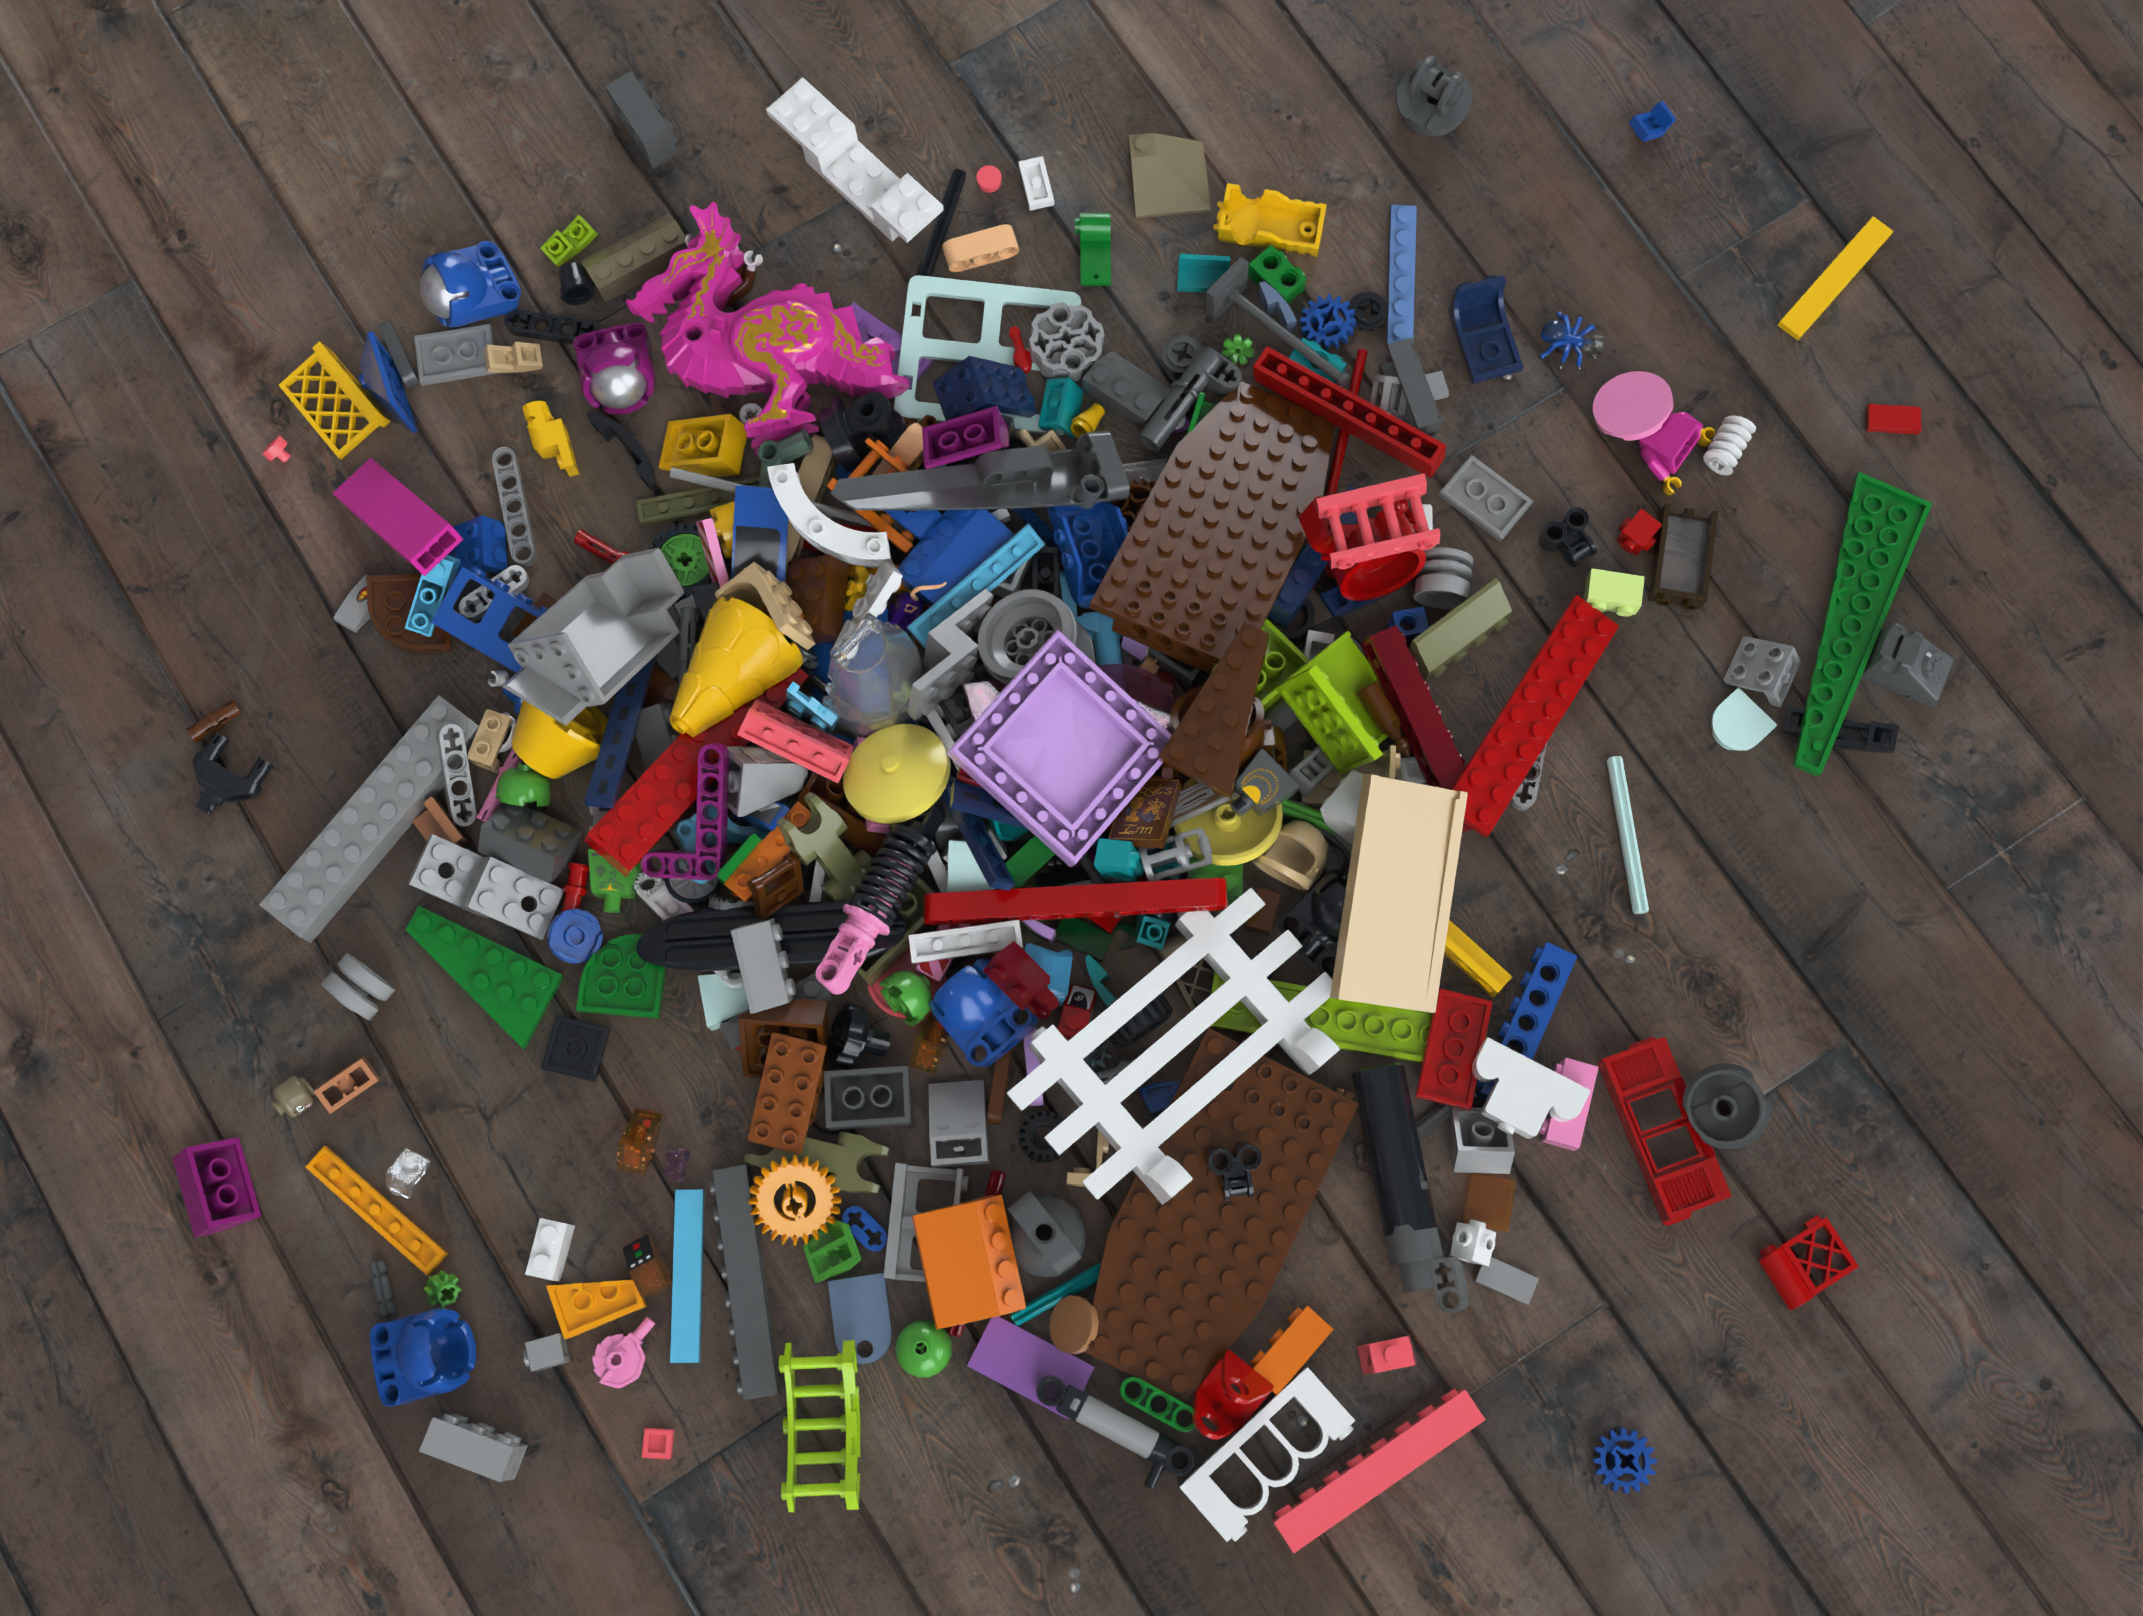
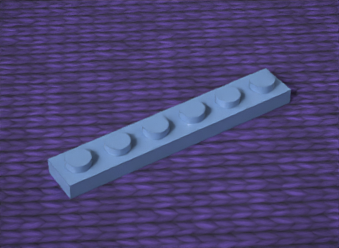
[1386,205,1417,349]

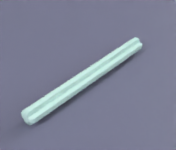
[1607,756,1649,914]

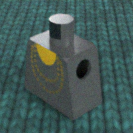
[1230,748,1299,817]

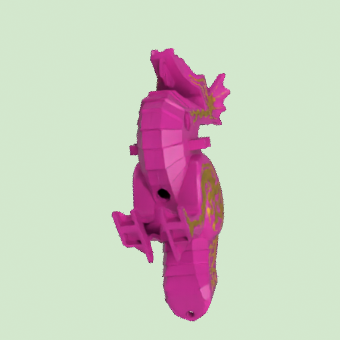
[626,202,910,456]

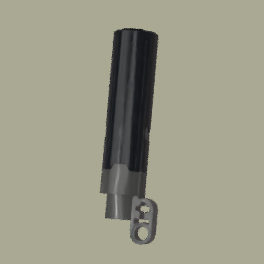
[1352,1063,1470,1313]

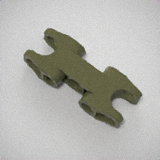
[776,792,872,901]
[744,1127,890,1194]

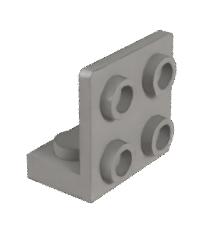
[1724,636,1801,708]

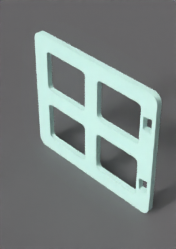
[894,275,1081,436]

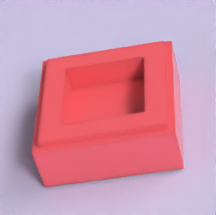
[641,1428,675,1459]

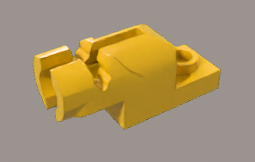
[522,401,580,477]

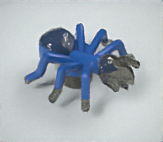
[1538,311,1606,373]

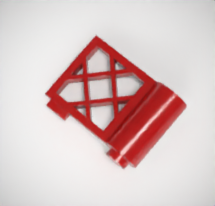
[1757,1215,1859,1310]

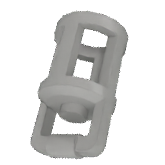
[1370,374,1407,421]
[1138,828,1213,881]

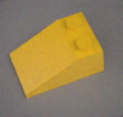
[659,414,747,477]

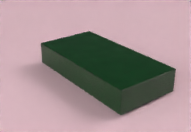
[1054,918,1114,962]

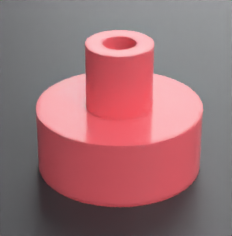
[262,435,291,463]

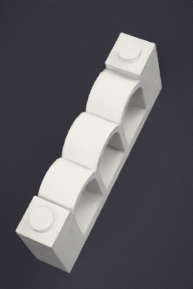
[1179,1367,1355,1542]

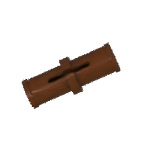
[186,699,243,743]

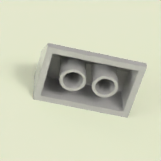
[731,918,796,1014]

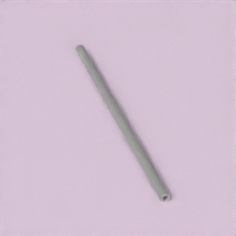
[670,467,916,538]

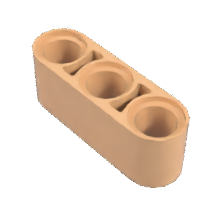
[942,224,1019,272]
[872,422,924,475]

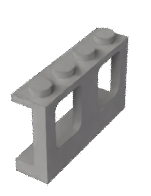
[883,1163,969,1282]

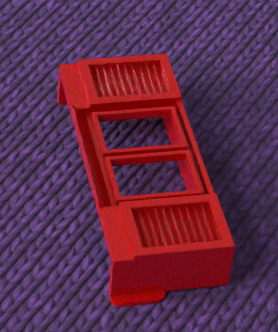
[1597,1037,1732,1226]

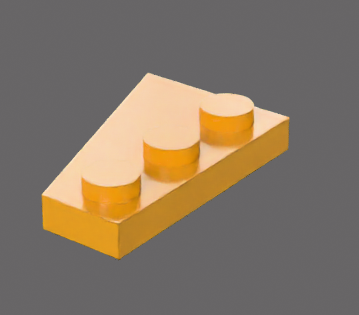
[546,1279,647,1340]

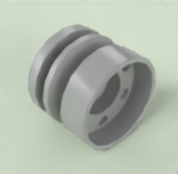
[1413,547,1474,610]

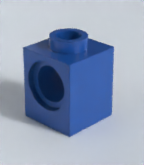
[1387,606,1429,643]

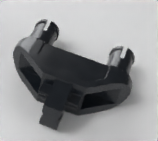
[193,732,274,815]

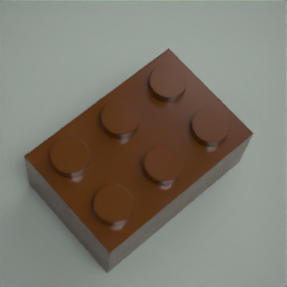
[784,555,849,644]

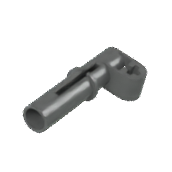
[1138,346,1242,452]

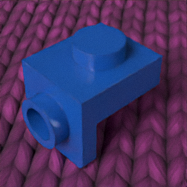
[1629,101,1676,142]

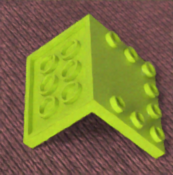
[1276,631,1388,775]

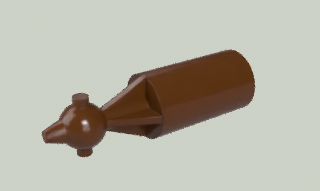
[1356,681,1411,757]

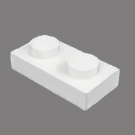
[1018,156,1054,211]

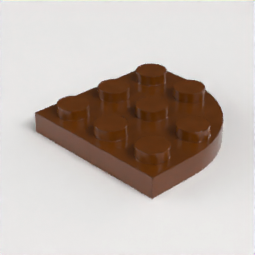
[366,574,452,653]

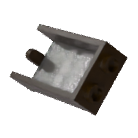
[1648,503,1718,611]

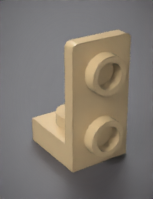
[467,709,512,774]
[1067,1130,1109,1187]

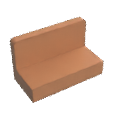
[413,796,470,848]

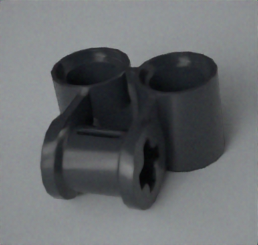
[1539,507,1597,567]
[1204,1141,1262,1201]

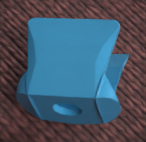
[1025,943,1073,1007]

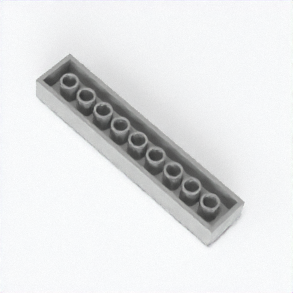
[259,695,479,943]

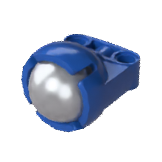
[419,241,521,327]

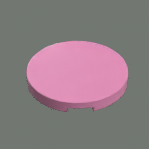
[1593,371,1674,441]

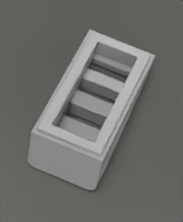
[1289,745,1335,797]

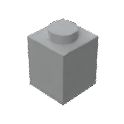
[523,1333,571,1371]

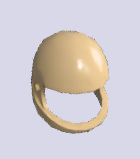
[1252,820,1329,893]

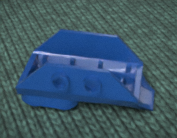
[1046,501,1128,608]

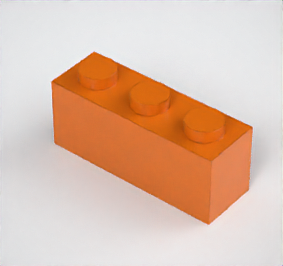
[1250,1306,1334,1395]

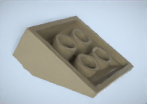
[1128,133,1211,219]

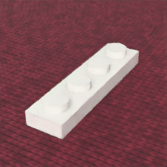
[908,920,1023,964]

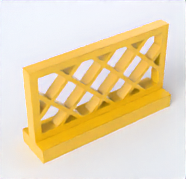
[279,341,391,460]

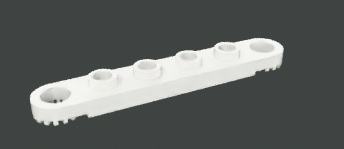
[634,872,744,988]

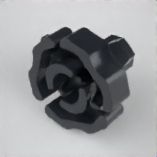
[827,1003,890,1070]

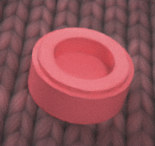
[976,166,1002,193]

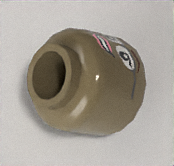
[271,1076,315,1118]

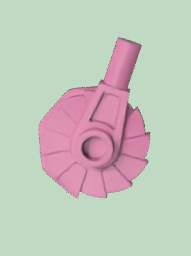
[592,1317,655,1389]

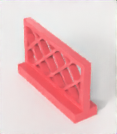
[737,699,854,783]

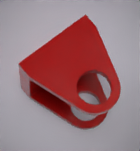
[1193,1349,1274,1440]

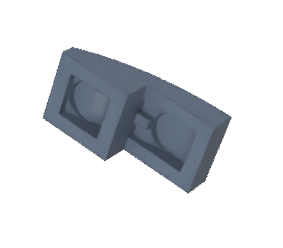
[1258,281,1297,333]

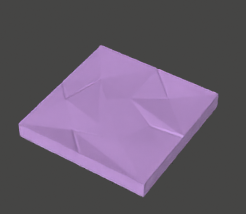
[945,630,1172,867]

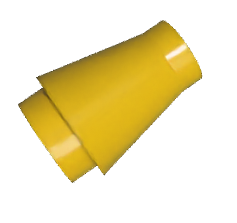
[1070,403,1105,438]

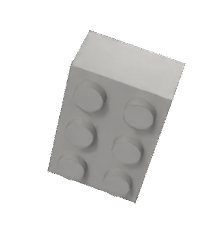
[419,1413,528,1482]

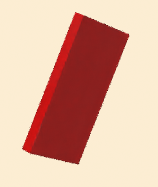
[1415,988,1493,1111]

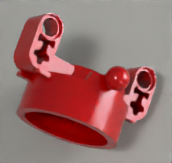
[1299,496,1426,601]

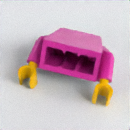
[1639,412,1716,495]

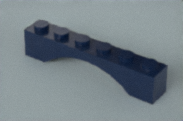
[1268,485,1368,629]

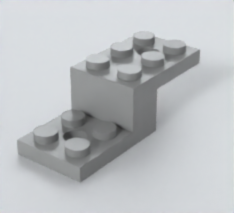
[907,589,993,721]
[407,834,564,940]

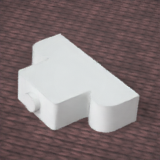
[1472,1038,1591,1139]

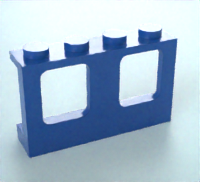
[431,565,548,673]

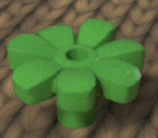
[1221,334,1254,365]

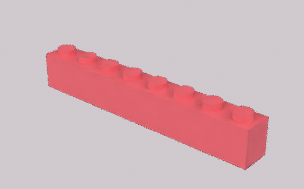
[1272,1388,1486,1553]

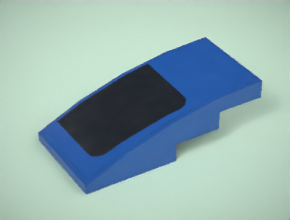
[731,485,789,582]

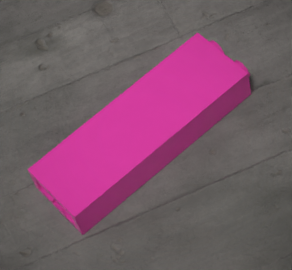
[332,458,463,577]

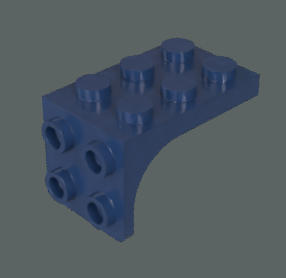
[1448,275,1523,384]
[933,356,1037,421]

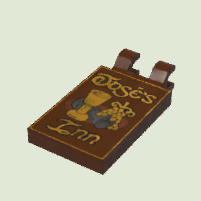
[1108,763,1182,848]

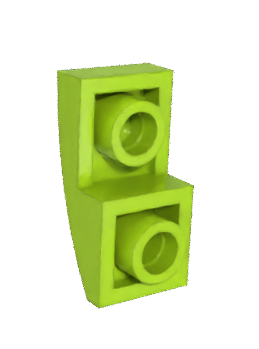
[540,215,599,266]

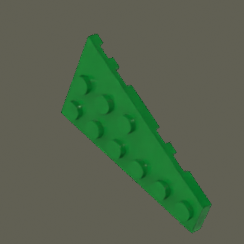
[406,906,564,1050]

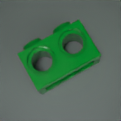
[1248,245,1307,305]

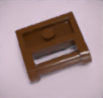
[747,852,804,921]

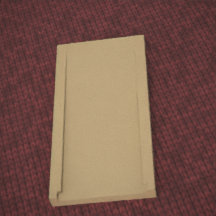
[1330,774,1468,1013]

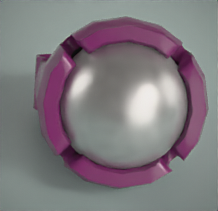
[573,323,656,415]

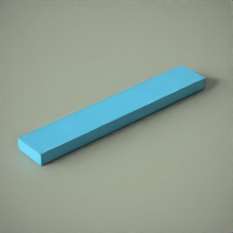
[906,524,1045,648]
[670,1189,705,1363]

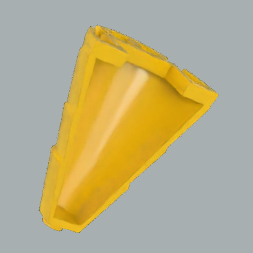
[670,597,803,737]

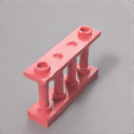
[1316,473,1440,569]

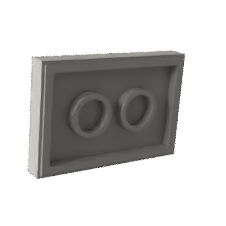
[414,323,497,386]
[1438,454,1534,542]

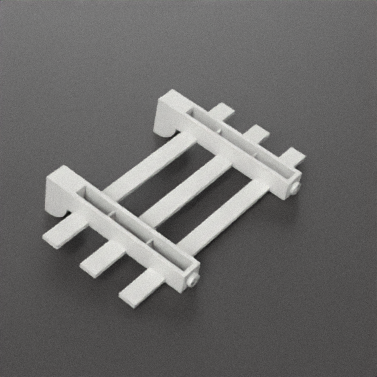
[1007,888,1340,1205]

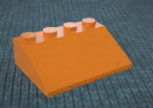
[912,1195,1026,1329]

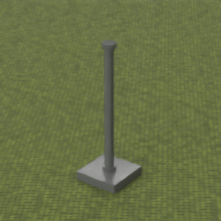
[1206,257,1350,388]

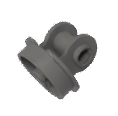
[1396,55,1472,137]
[1683,1063,1772,1149]

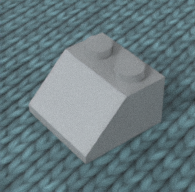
[1450,1107,1515,1174]

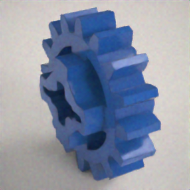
[1300,294,1356,351]
[1591,1428,1657,1494]

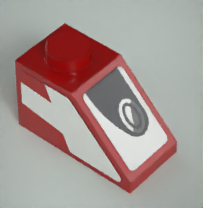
[1057,983,1097,1040]

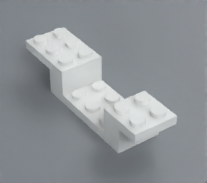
[766,77,944,243]

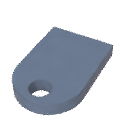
[828,1273,892,1364]

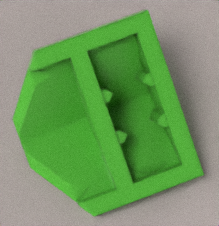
[803,1220,861,1283]

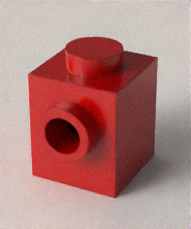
[1616,508,1662,556]

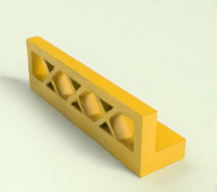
[1444,920,1512,998]

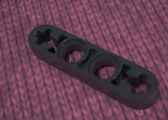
[504,310,602,344]

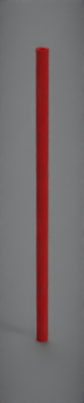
[1312,349,1368,590]

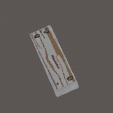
[1170,764,1249,828]

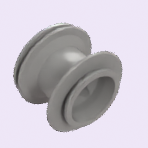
[978,589,1094,684]

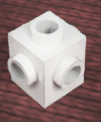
[1450,1220,1496,1266]

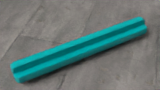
[1010,1263,1100,1326]

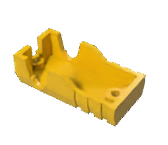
[1213,183,1327,257]

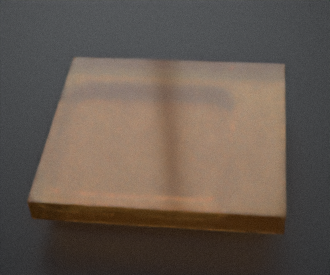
[1463,1173,1516,1233]

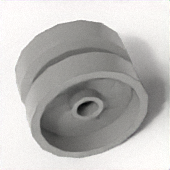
[321,953,395,1021]

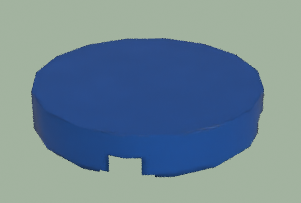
[547,909,603,964]

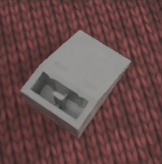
[928,1080,989,1168]

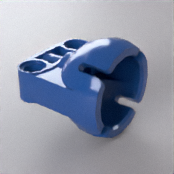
[929,958,1038,1067]
[370,1308,476,1407]

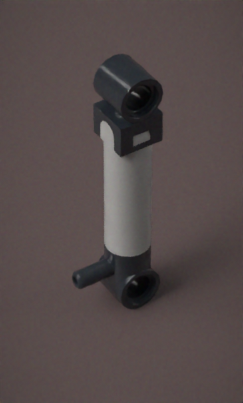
[1035,1375,1194,1489]

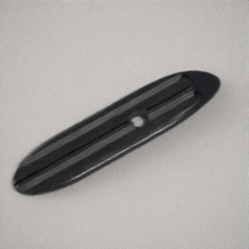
[636,900,907,971]

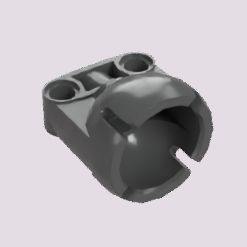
[1008,1191,1086,1278]

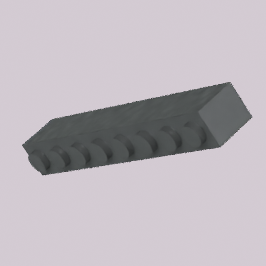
[709,1165,782,1400]

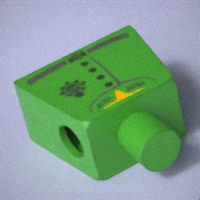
[588,849,642,913]

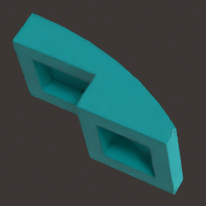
[1085,955,1117,1006]

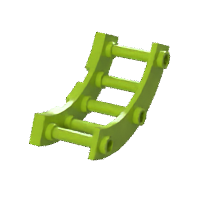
[779,1340,861,1512]

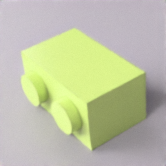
[1584,568,1645,617]

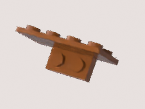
[748,1032,827,1154]

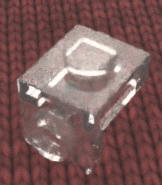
[386,1148,430,1199]

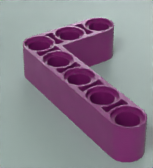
[641,742,729,880]

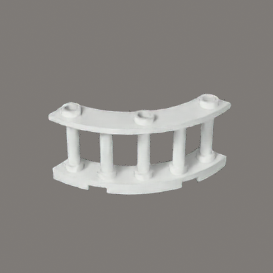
[767,463,892,568]

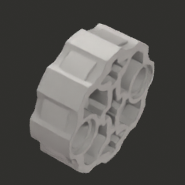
[1028,302,1104,382]

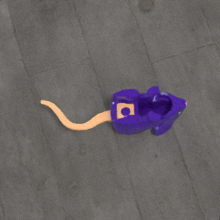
[888,582,947,636]

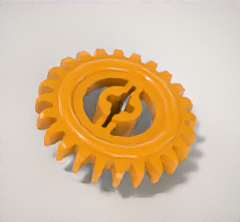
[748,1155,842,1246]

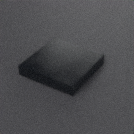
[541,1015,611,1082]

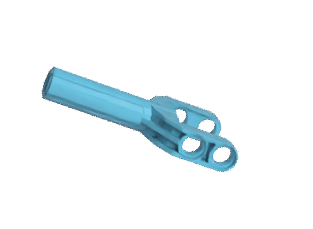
[1059,570,1126,692]

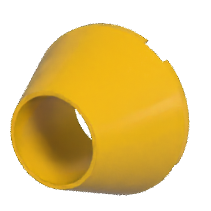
[511,700,608,779]

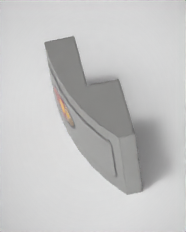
[334,574,370,633]

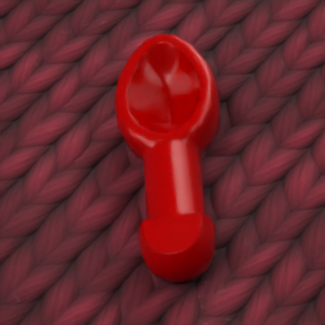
[1008,326,1032,374]

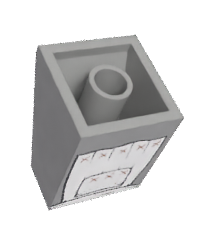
[727,746,808,817]

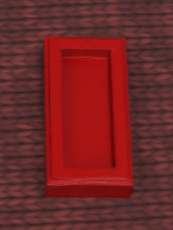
[1866,404,1922,435]

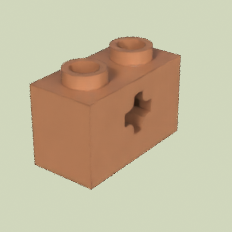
[313,1055,380,1114]

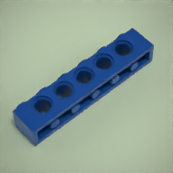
[1476,942,1577,1100]

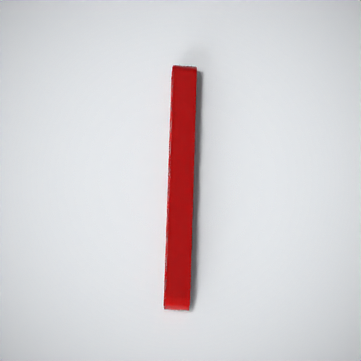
[924,878,1228,925]

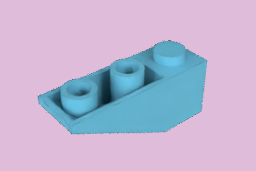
[405,555,461,637]

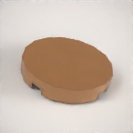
[1049,1295,1099,1354]

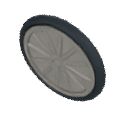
[664,858,721,904]

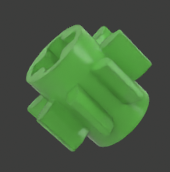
[423,1270,462,1309]

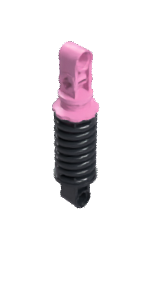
[816,801,946,995]

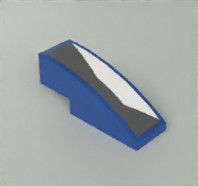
[729,801,790,832]

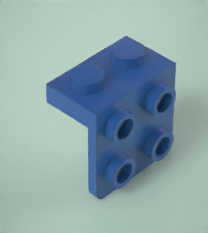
[448,515,507,578]

